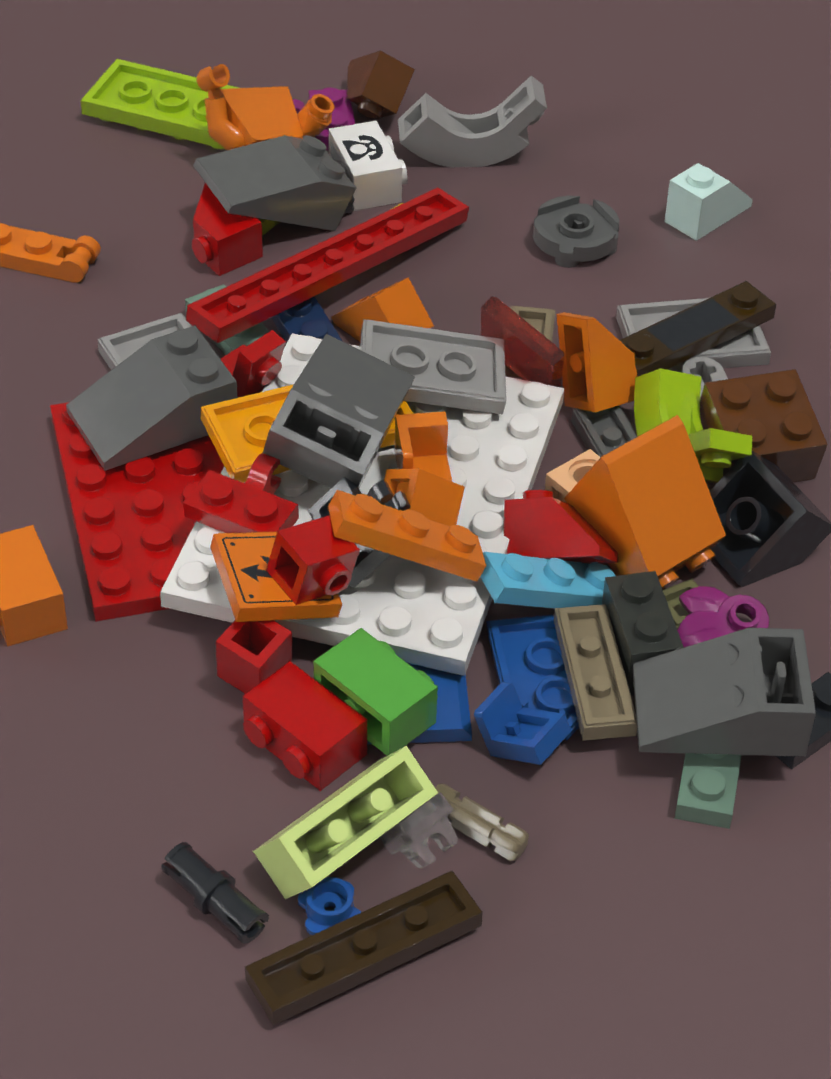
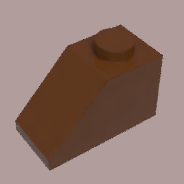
[347,50,415,120]

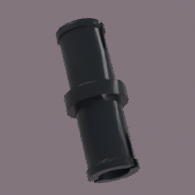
[161,842,269,944]

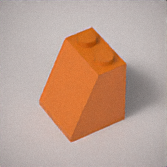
[564,415,726,590]

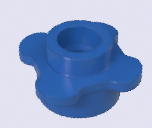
[298,877,361,935]

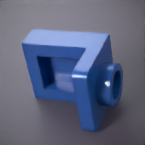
[474,682,571,765]

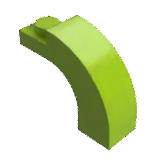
[634,368,752,483]

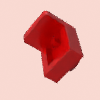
[220,330,286,397]

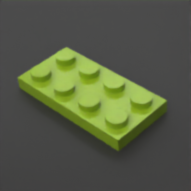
[81,59,239,149]

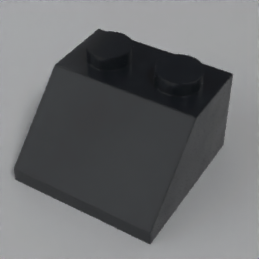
[709,451,831,587]

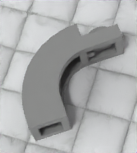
[398,76,547,167]

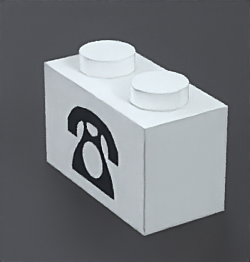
[329,121,407,211]

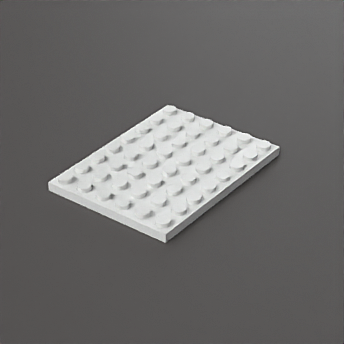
[160,333,564,676]

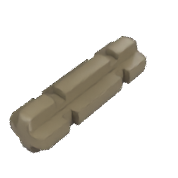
[426,783,529,861]

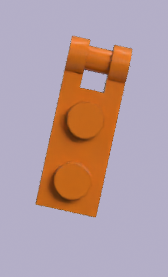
[0,223,101,283]

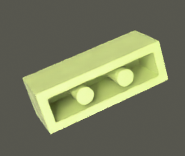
[253,746,438,899]

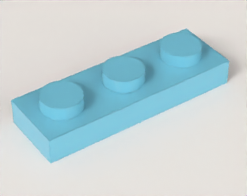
[480,552,615,609]

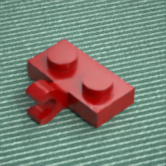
[183,453,299,533]

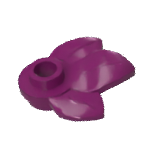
[678,586,769,648]

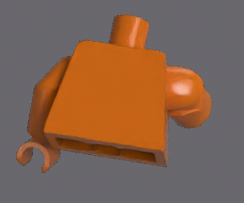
[197,64,334,150]

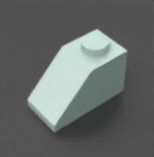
[664,163,753,241]

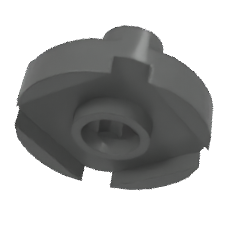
[533,195,619,268]

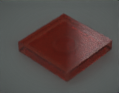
[480,296,565,388]

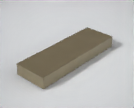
[554,604,637,741]

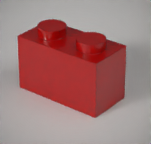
[243,661,367,791]

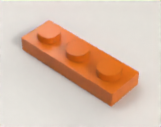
[328,490,487,582]

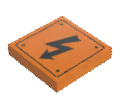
[210,532,342,622]

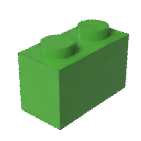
[313,628,438,756]

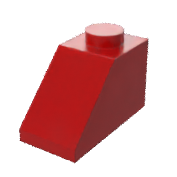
[191,183,263,276]
[504,490,618,564]

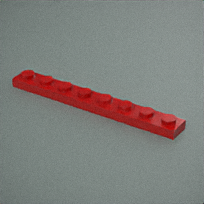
[186,187,469,343]

